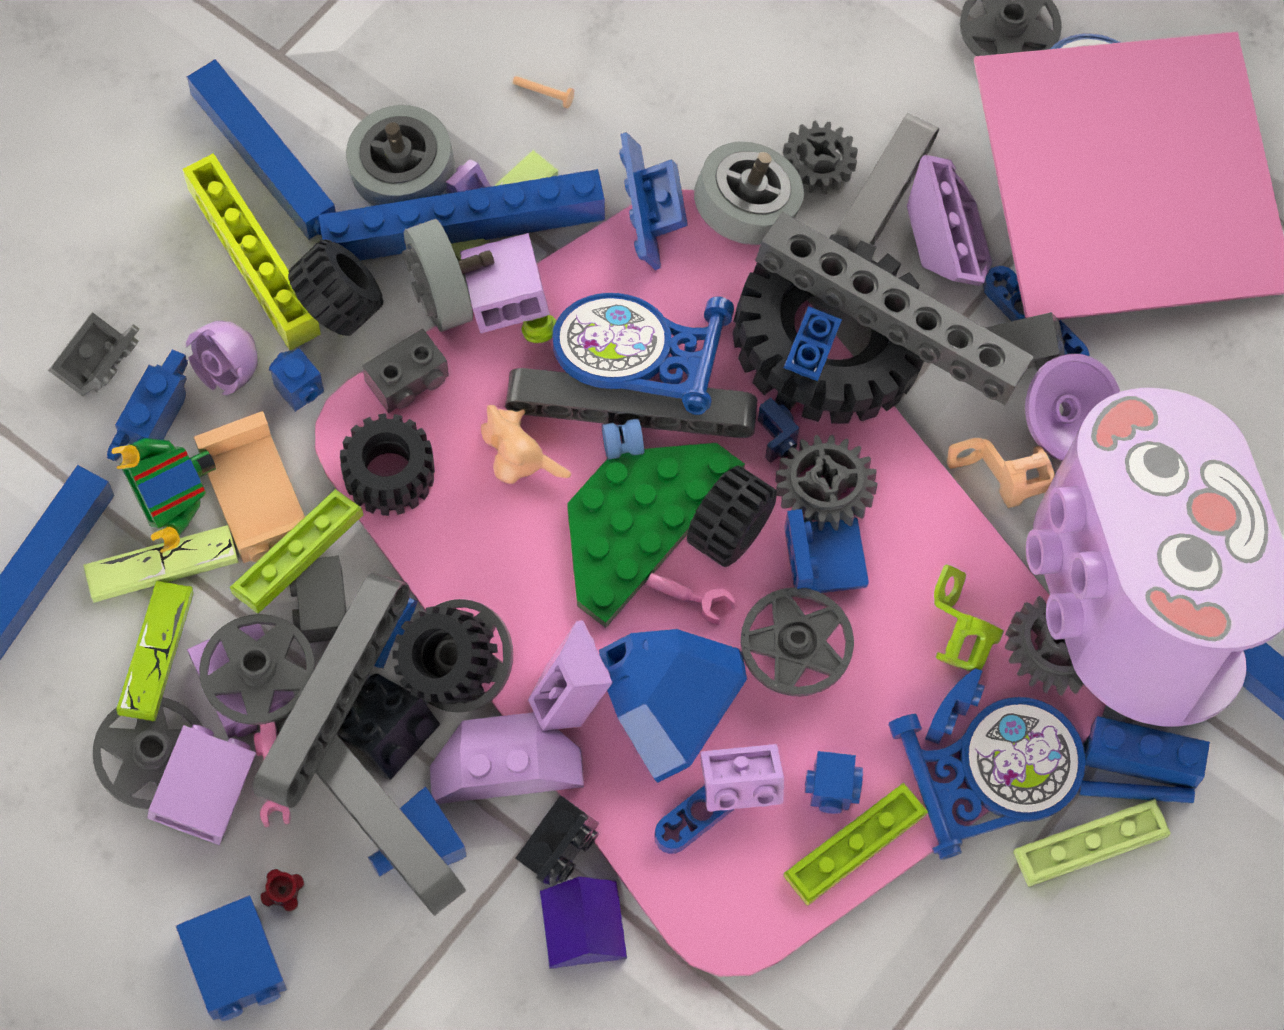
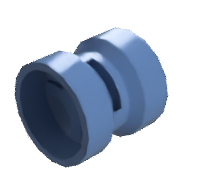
[602,418,644,460]

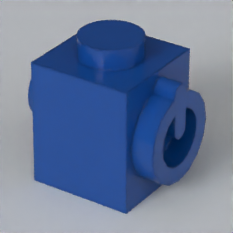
[269,348,324,412]
[805,751,863,814]

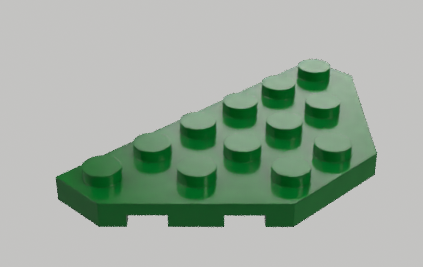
[567,443,745,628]

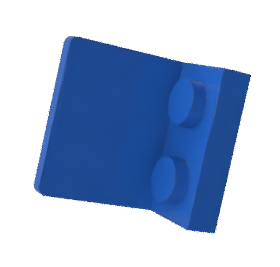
[784,509,869,593]

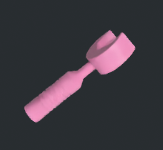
[646,573,735,625]

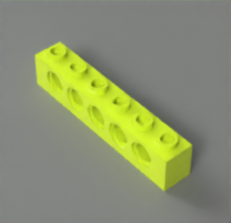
[182,153,321,350]

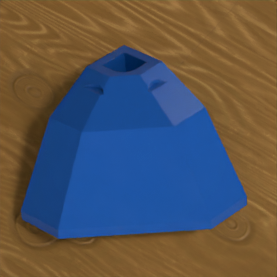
[599,629,747,783]

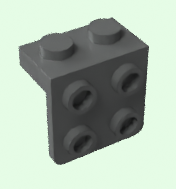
[48,312,139,396]

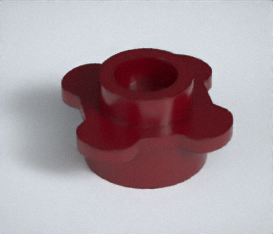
[260,869,304,912]

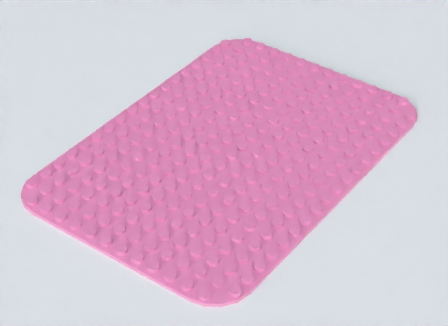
[315,190,1106,977]

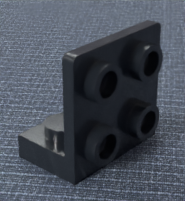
[515,795,599,886]

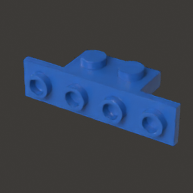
[619,132,688,270]

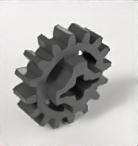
[783,121,858,194]

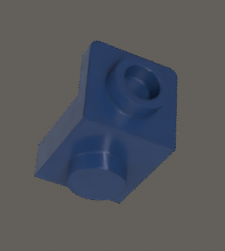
[758,397,799,463]

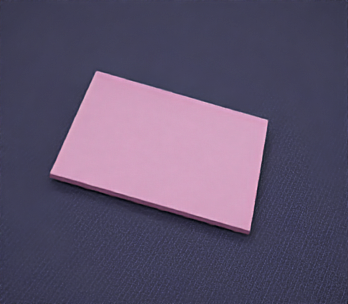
[974,32,1284,320]

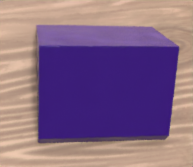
[540,876,627,969]

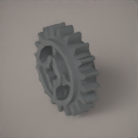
[775,435,878,531]
[1005,596,1085,696]

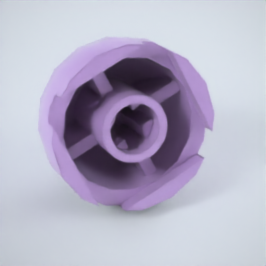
[186,321,258,395]

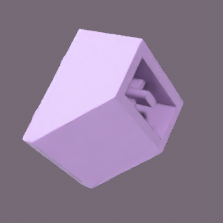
[528,620,612,731]

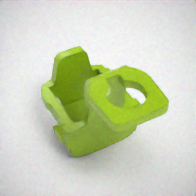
[934,564,1004,672]

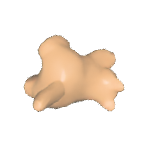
[481,405,571,484]

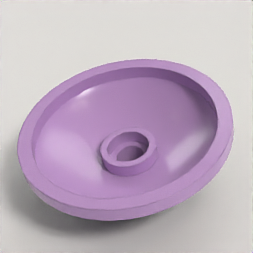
[1025,354,1120,461]

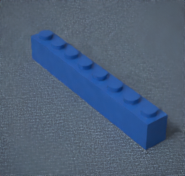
[318,169,605,261]

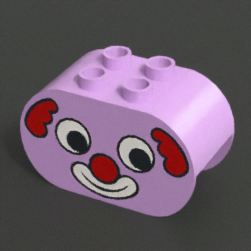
[1026,388,1284,727]

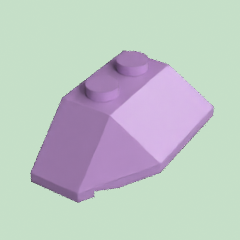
[907,155,992,286]
[430,712,584,804]

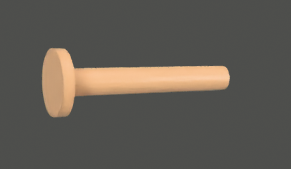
[513,76,575,109]

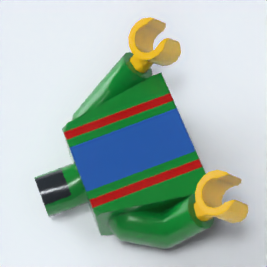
[112,438,216,553]

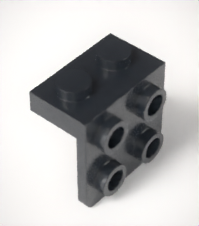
[337,673,441,780]

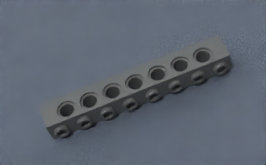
[755,212,1034,405]

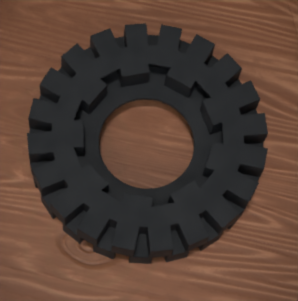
[733,234,925,424]

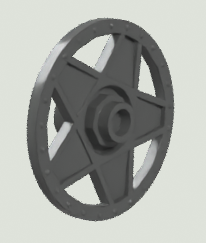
[960,0,1062,56]
[740,587,854,696]
[426,599,513,713]
[199,614,315,725]
[93,697,203,809]

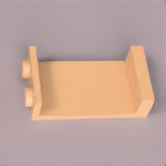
[194,411,305,563]

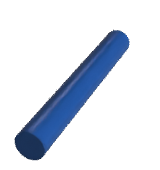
[1078,781,1195,803]

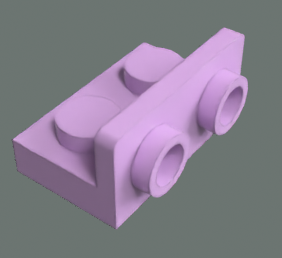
[701,744,784,811]

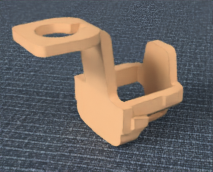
[947,438,1055,508]

